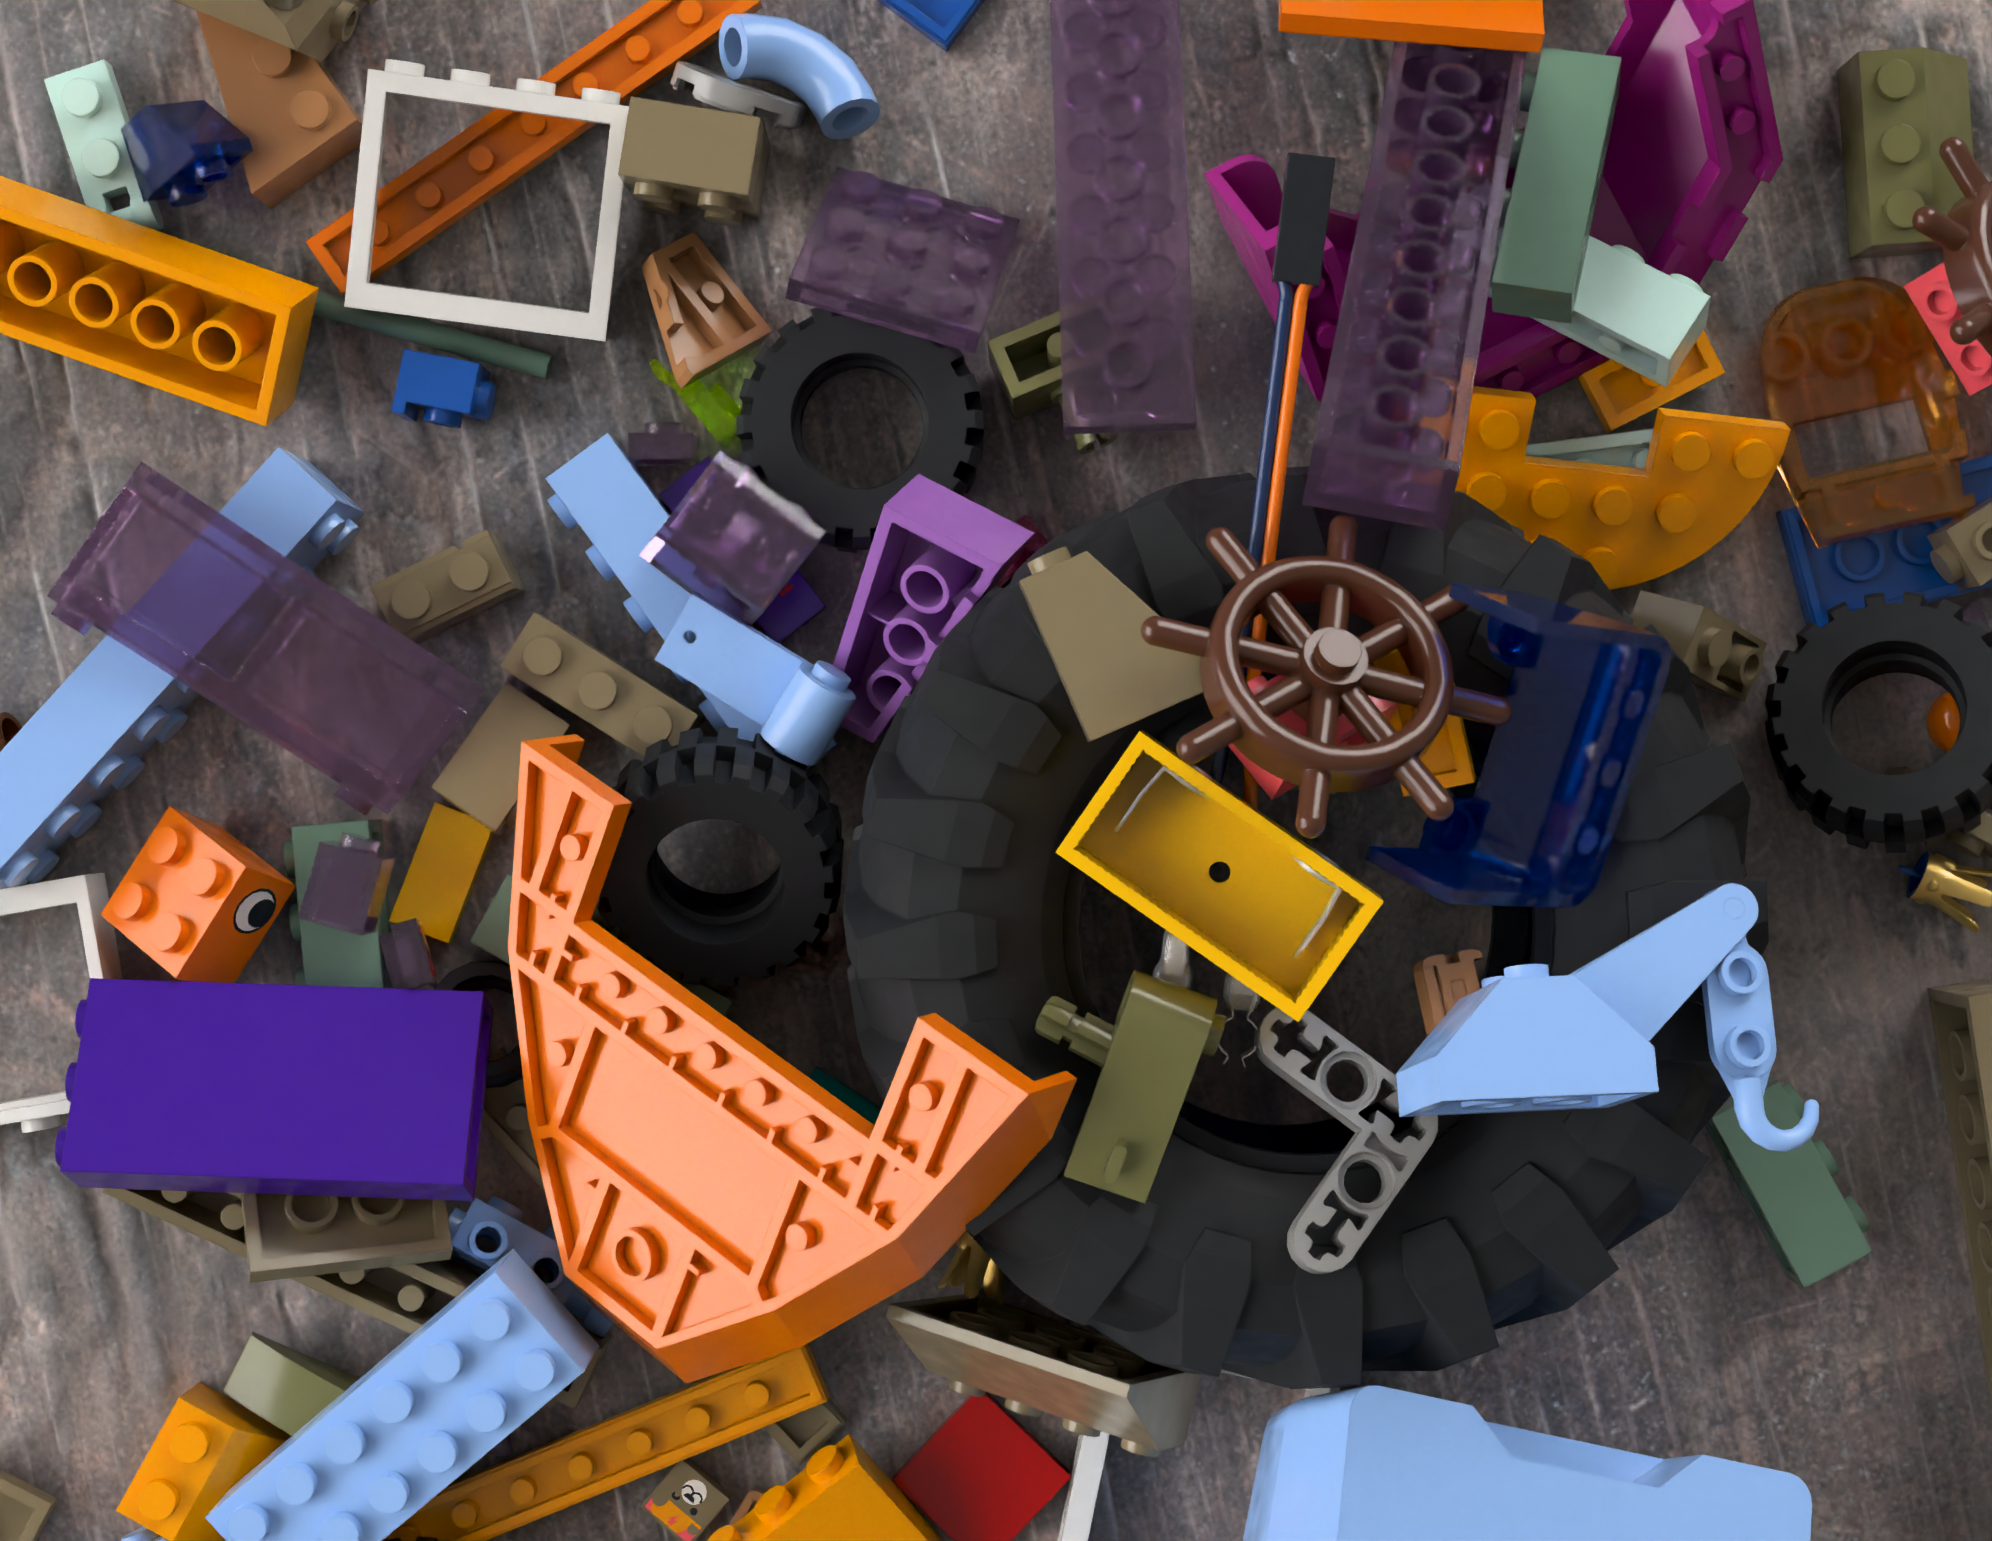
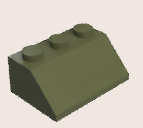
[1837,47,1974,259]

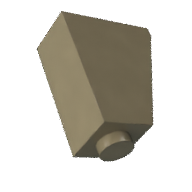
[1019,546,1203,742]

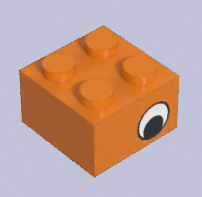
[100,806,296,983]

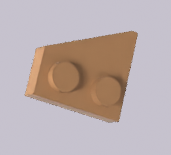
[641,232,772,389]

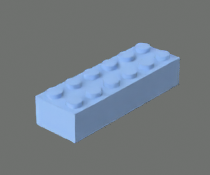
[205,1249,599,1541]

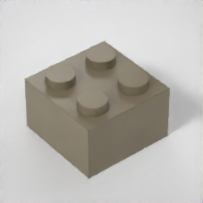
[618,96,771,226]

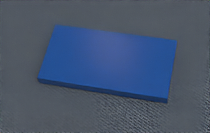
[1776,454,1992,628]

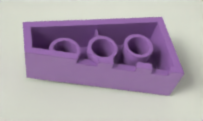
[833,474,1034,743]

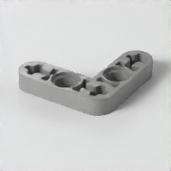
[1253,1008,1438,1274]

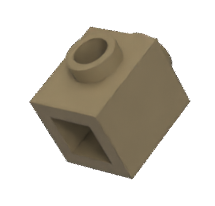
[1926,496,1992,590]

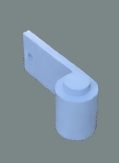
[654,592,856,766]

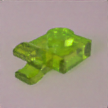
[650,358,741,450]

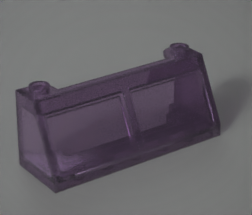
[46,461,484,816]

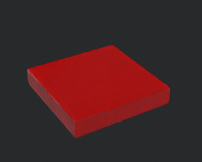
[892,1392,1072,1541]

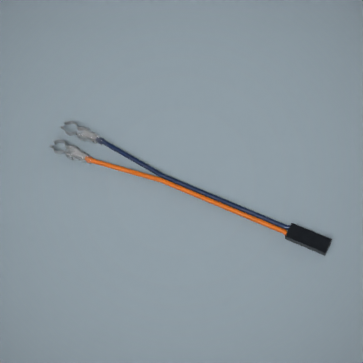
[1153,152,1336,1067]

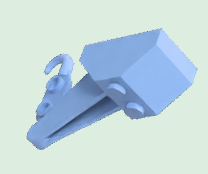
[1396,883,1819,1152]

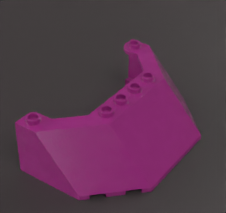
[1204,0,1783,420]

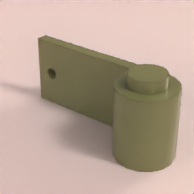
[1064,970,1226,1203]

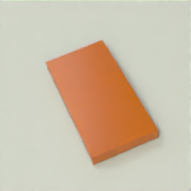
[1278,0,1545,53]

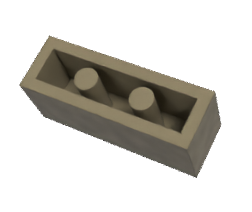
[499,612,706,757]

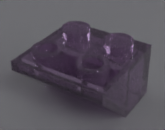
[639,451,826,626]

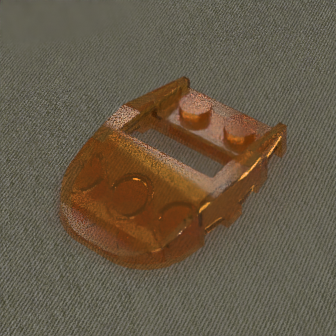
[1759,277,1976,549]

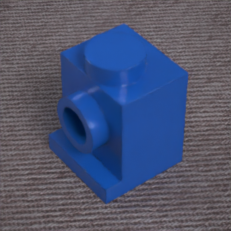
[391,349,496,429]

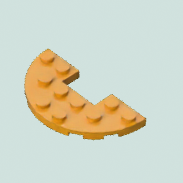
[1401,378,1791,590]

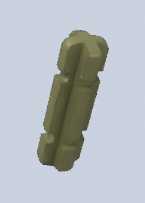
[1035,996,1114,1067]

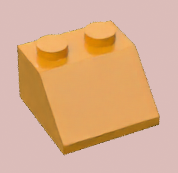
[116,1382,292,1541]

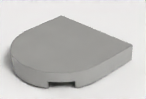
[670,61,808,129]

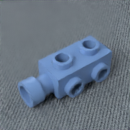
[448,1196,612,1338]

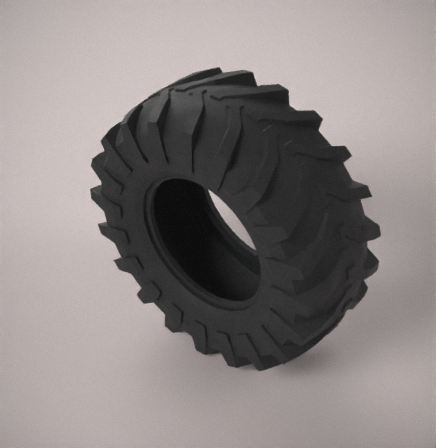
[843,466,1769,1389]

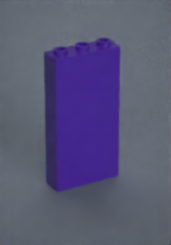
[55,978,494,1201]

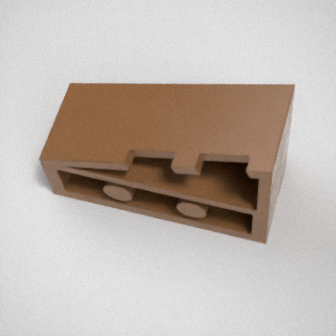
[196,10,363,209]

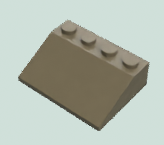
[886,1294,1201,1457]

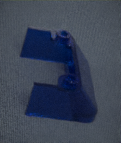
[1365,582,1671,908]

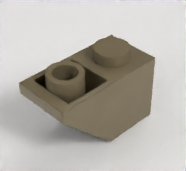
[1631,590,1767,702]

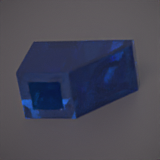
[121,100,253,207]

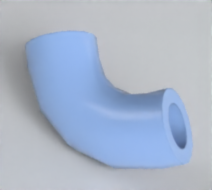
[718,13,880,140]

